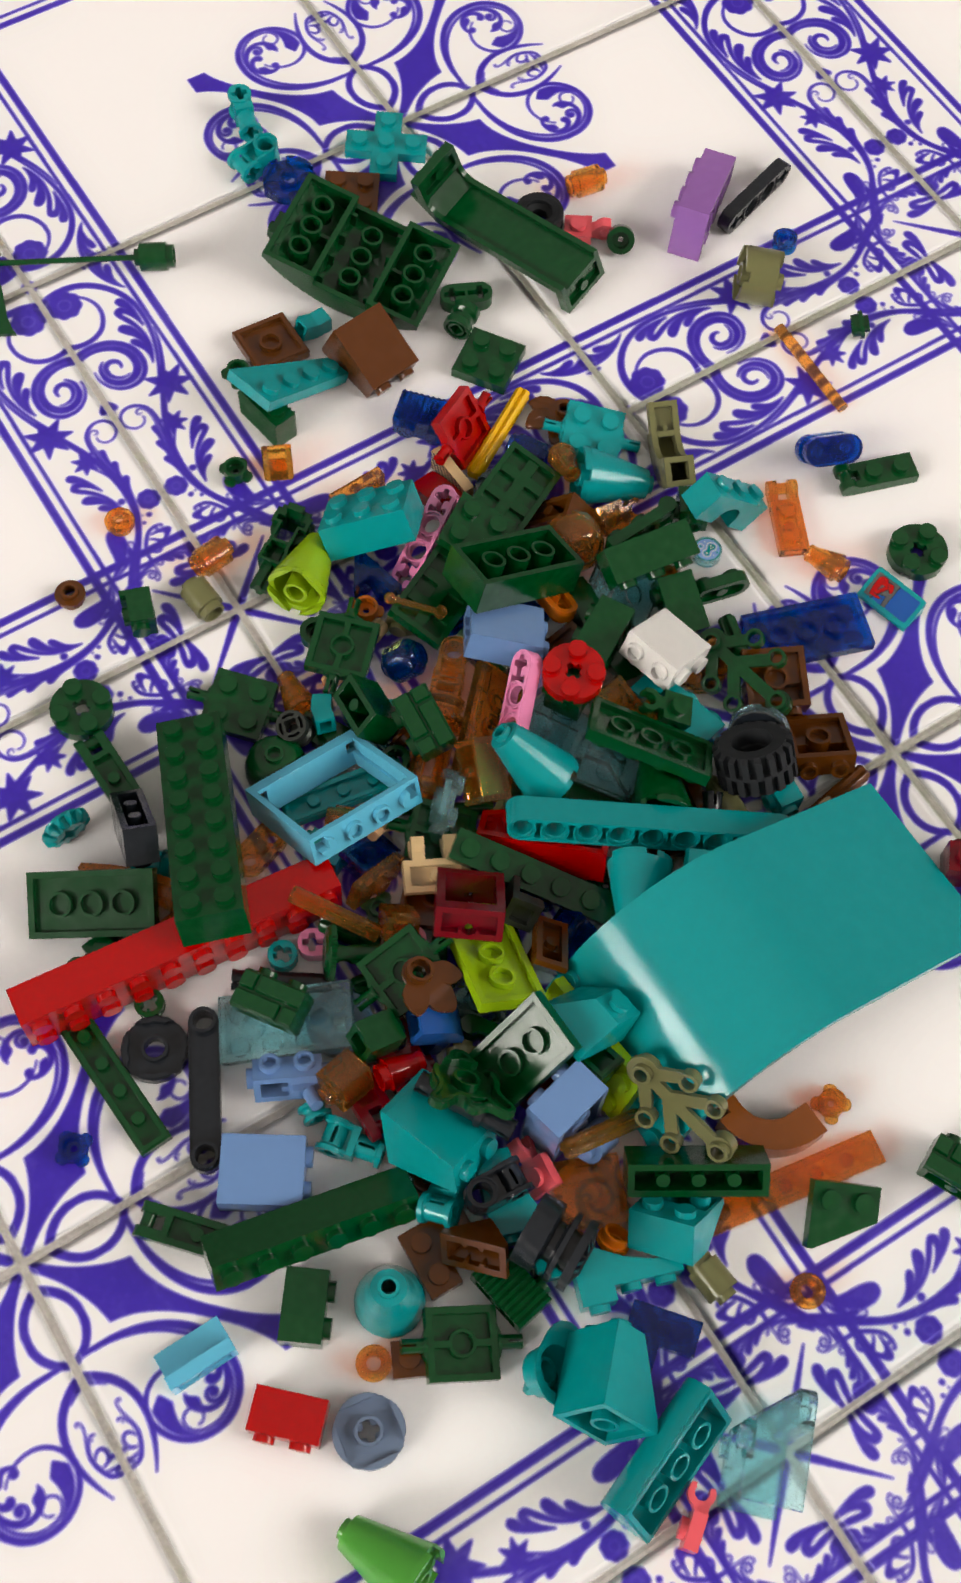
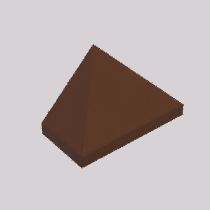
[440,1218,510,1279]

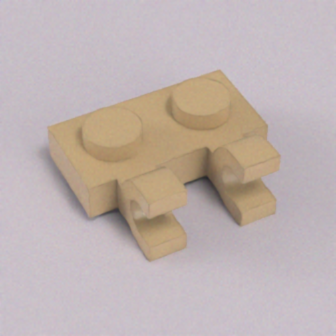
[401,834,469,896]

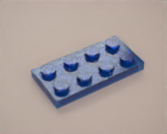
[739,592,876,663]

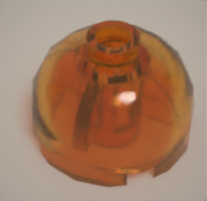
[549,510,605,572]

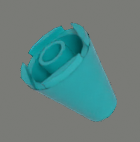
[569,446,654,504]
[491,722,579,798]
[607,846,673,914]
[354,1265,426,1339]

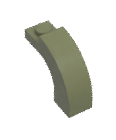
[646,399,696,489]

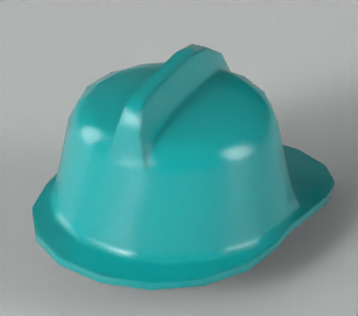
[522,1320,578,1405]

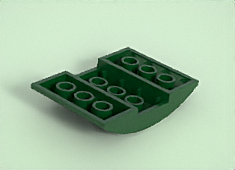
[262,172,461,331]

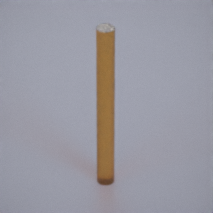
[774,324,848,413]

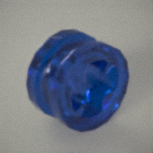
[772,228,798,255]

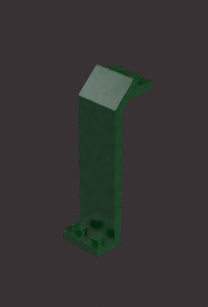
[410,141,605,314]

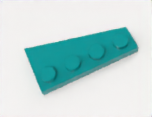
[227,357,349,412]

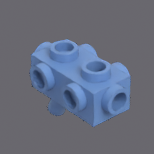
[246,1050,331,1111]

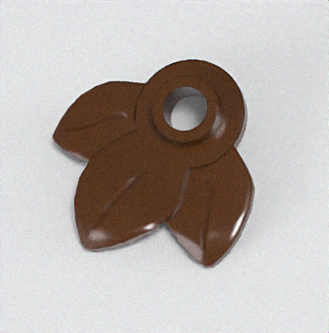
[525,396,569,445]
[401,956,463,1017]

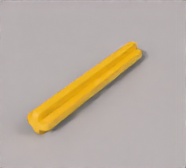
[467,387,530,480]

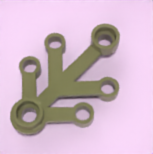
[627,1053,738,1163]

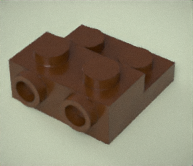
[740,645,811,716]
[781,712,857,780]

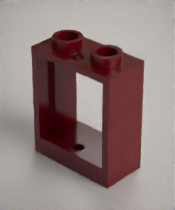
[433,867,506,942]

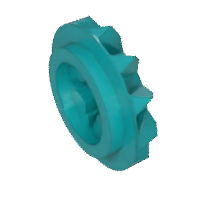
[42,808,90,848]

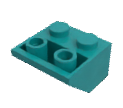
[628,1197,724,1266]

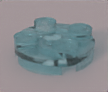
[428,768,465,835]

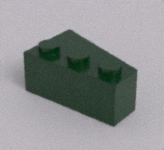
[596,518,700,592]

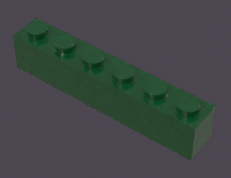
[199,1167,419,1292]

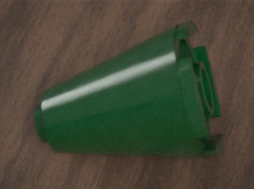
[631,761,693,807]

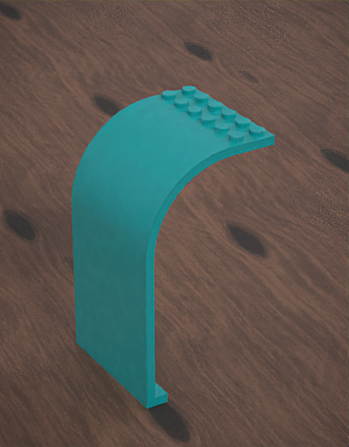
[544,783,961,1146]

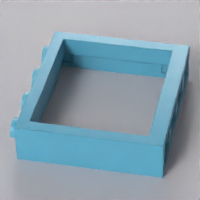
[245,729,423,866]

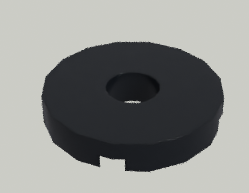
[120,1015,188,1084]

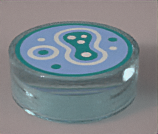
[692,537,722,568]

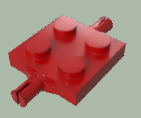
[431,386,492,470]

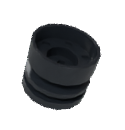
[509,1192,601,1292]

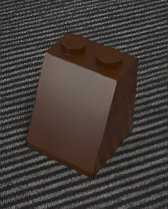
[322,302,419,398]

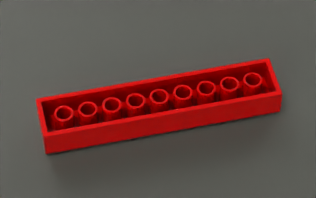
[6,859,343,1047]

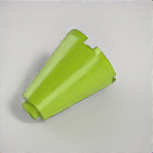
[267,532,332,616]

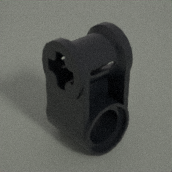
[464,1155,535,1216]

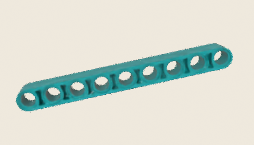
[505,795,789,851]

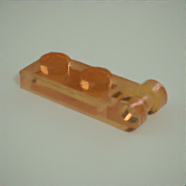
[765,479,810,557]

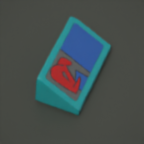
[856,567,927,632]

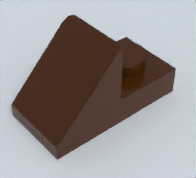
[527,915,568,974]

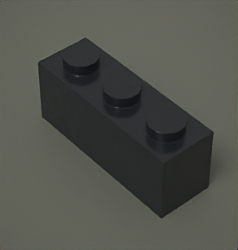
[109,788,161,868]

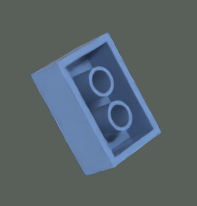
[522,1060,609,1162]

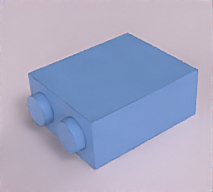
[463,604,549,666]
[216,1133,314,1212]

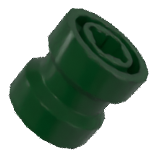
[443,299,480,340]

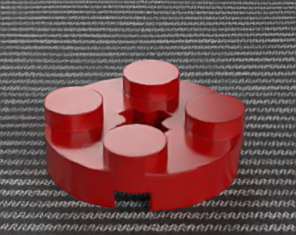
[542,640,606,704]

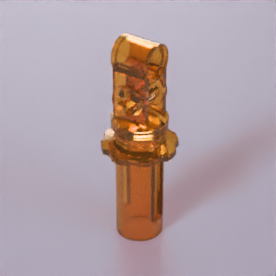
[409,635,469,802]

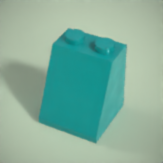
[380,1069,498,1194]
[553,1318,659,1446]

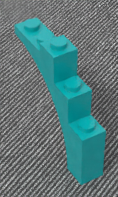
[476,1147,684,1317]

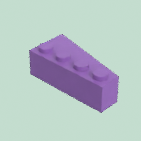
[667,148,736,262]

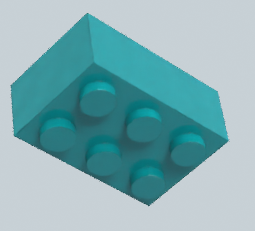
[318,479,425,562]

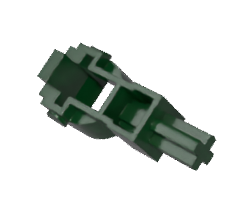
[250,502,316,595]

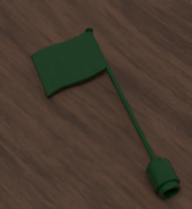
[0,242,176,337]

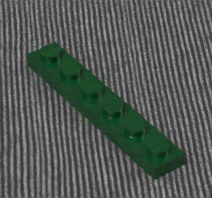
[446,827,615,926]

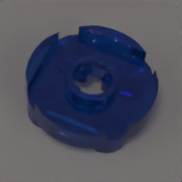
[262,155,316,206]

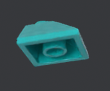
[549,986,641,1062]

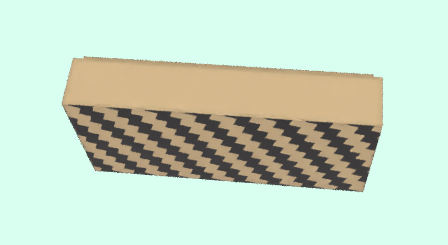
[431,446,474,496]

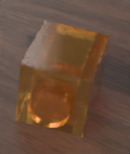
[316,1048,375,1113]

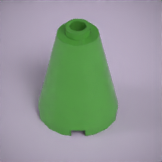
[336,1515,445,1583]

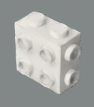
[619,608,712,690]

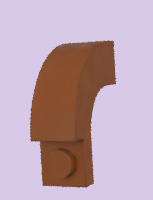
[714,1094,828,1158]

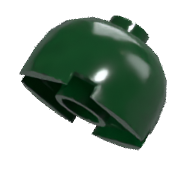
[244,735,305,798]

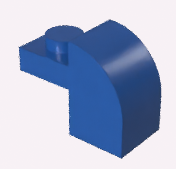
[405,1005,464,1055]

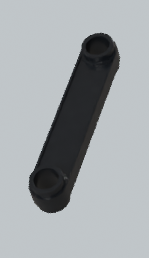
[188,1006,222,1175]

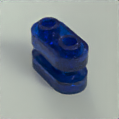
[795,430,863,467]

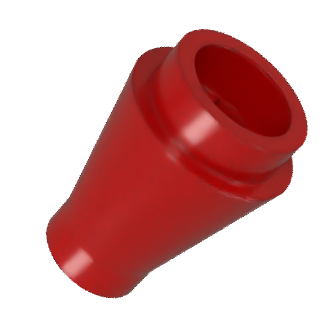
[373,1050,427,1091]

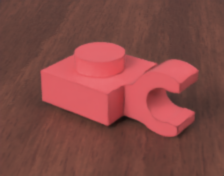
[564,215,611,245]
[507,1135,563,1201]
[675,1481,717,1555]

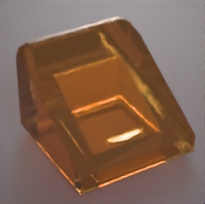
[261,444,294,481]

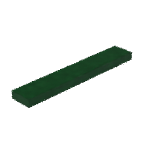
[61,1018,173,1158]

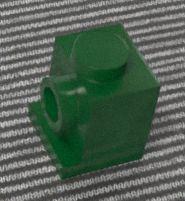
[118,586,158,638]

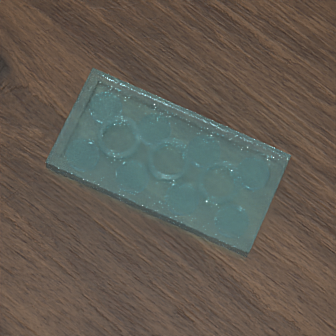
[218,979,355,1066]

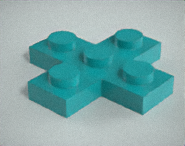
[345,111,427,182]

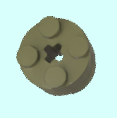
[732,245,785,308]

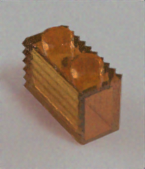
[454,736,512,806]

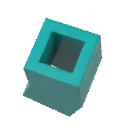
[294,307,332,342]
[311,694,337,735]

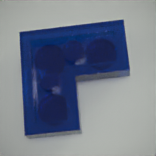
[628,1299,704,1372]

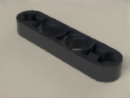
[717,158,791,234]

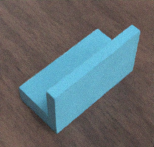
[153,1315,239,1395]

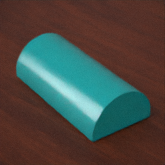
[600,1377,732,1544]

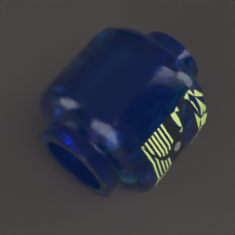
[381,638,428,684]

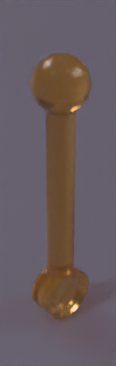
[384,592,447,619]

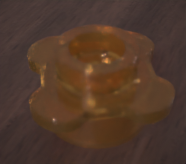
[810,1084,851,1125]

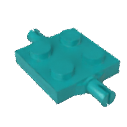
[542,399,641,460]

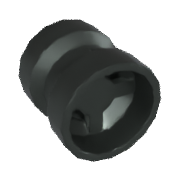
[275,710,315,747]

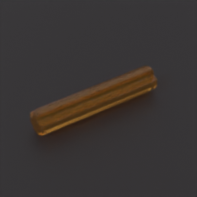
[288,886,382,942]
[559,1108,640,1159]

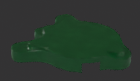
[428,1049,516,1120]

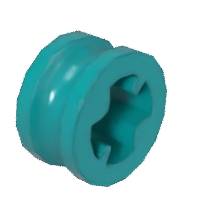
[268,939,298,972]
[297,1096,333,1127]

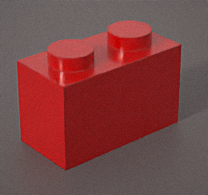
[245,1384,331,1454]

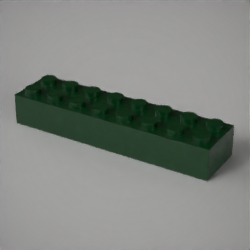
[156,711,252,947]

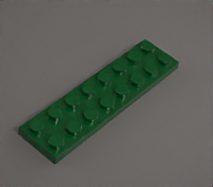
[387,441,562,651]

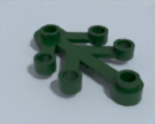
[699,628,793,717]

